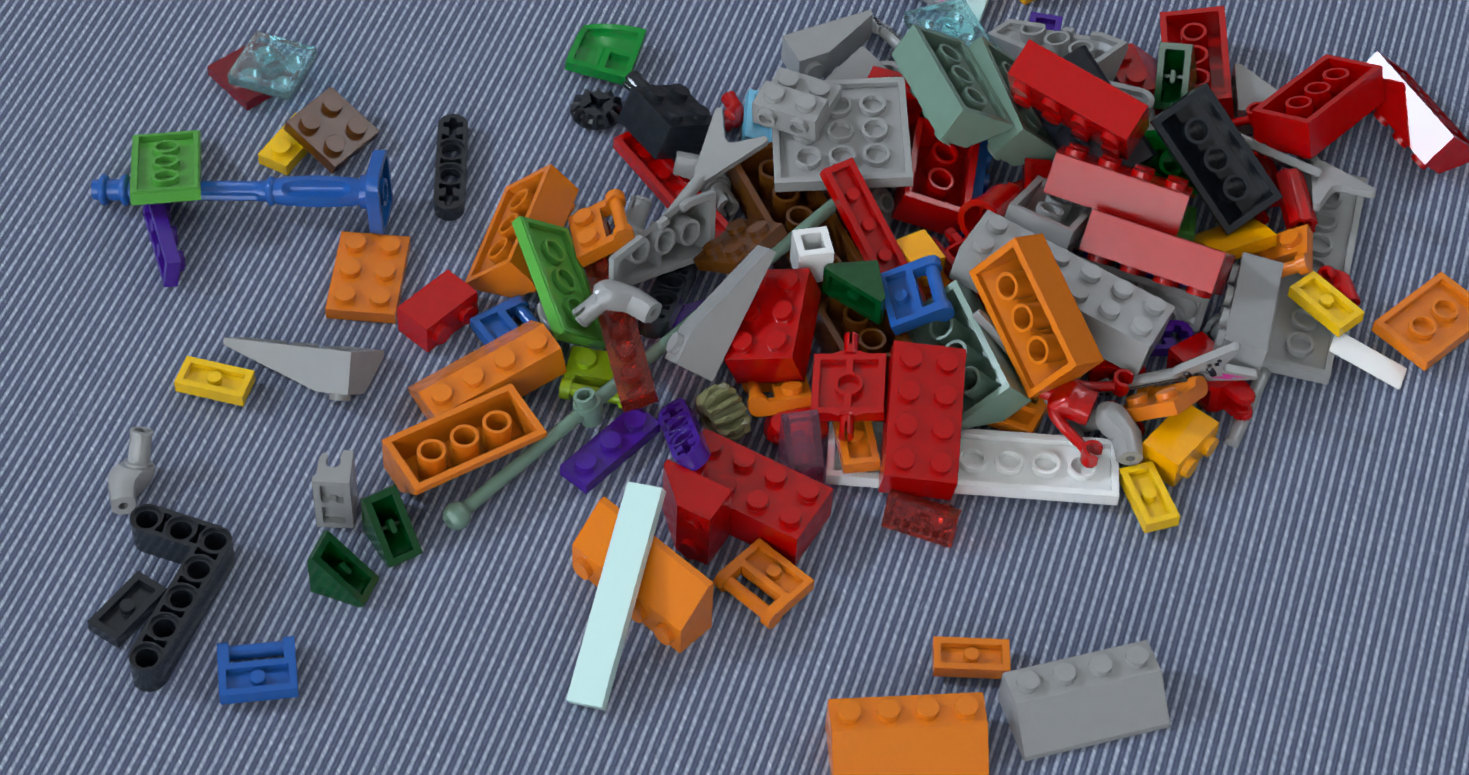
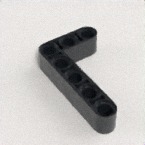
[128,504,235,692]

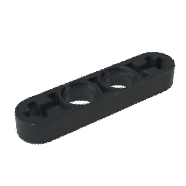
[433,114,469,221]
[638,263,697,339]

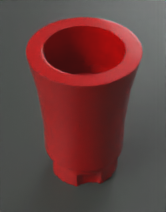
[958,182,1021,237]

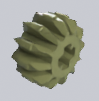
[696,382,751,442]

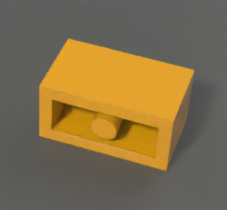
[1139,405,1220,487]

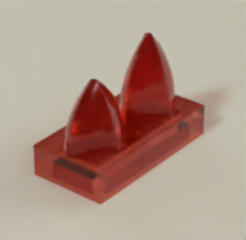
[881,489,962,548]

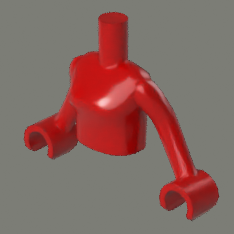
[1037,369,1134,468]

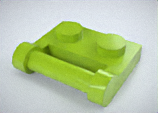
[559,345,639,410]

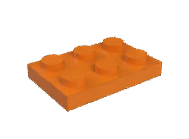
[325,231,411,324]
[1371,271,1469,372]

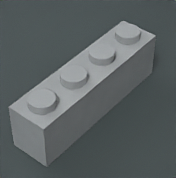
[1213,252,1284,376]

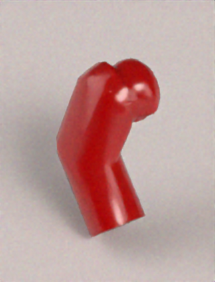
[721,91,744,133]
[1317,265,1361,306]

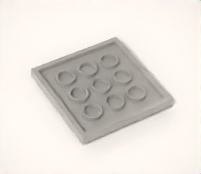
[772,77,913,192]

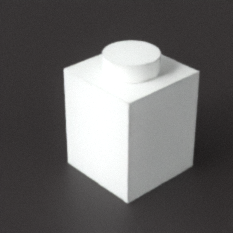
[790,226,834,282]

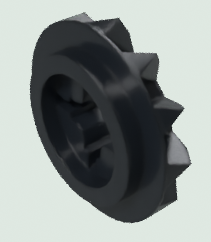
[570,87,623,130]

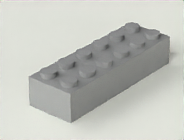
[948,210,1176,376]

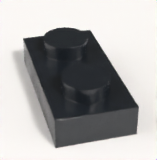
[87,571,167,648]

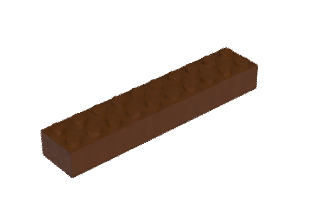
[726,142,913,422]

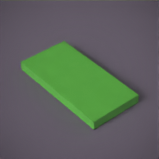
[130,130,202,206]
[511,216,611,350]

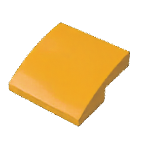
[1194,219,1277,259]

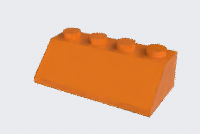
[465,164,579,298]
[969,233,1104,399]
[407,320,567,420]
[381,383,547,495]
[572,496,714,653]
[825,692,989,775]

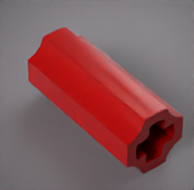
[1274,168,1318,233]

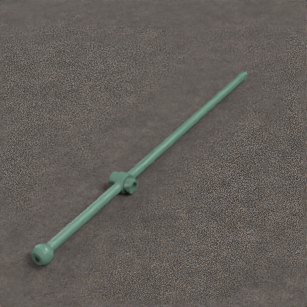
[442,198,838,530]

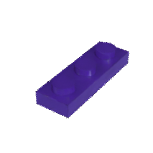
[143,203,185,287]
[560,404,661,494]

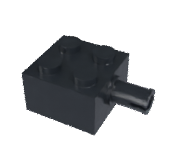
[618,70,713,160]

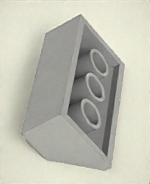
[998,640,1170,761]

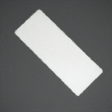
[1329,333,1407,390]

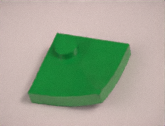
[565,23,647,85]

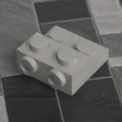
[752,67,842,141]

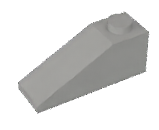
[781,10,873,78]

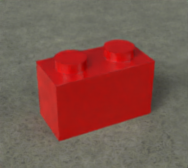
[397,269,478,353]

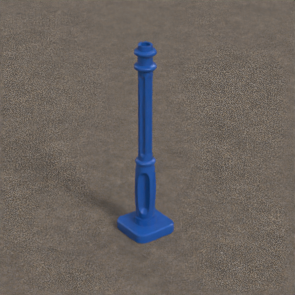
[91,150,393,234]

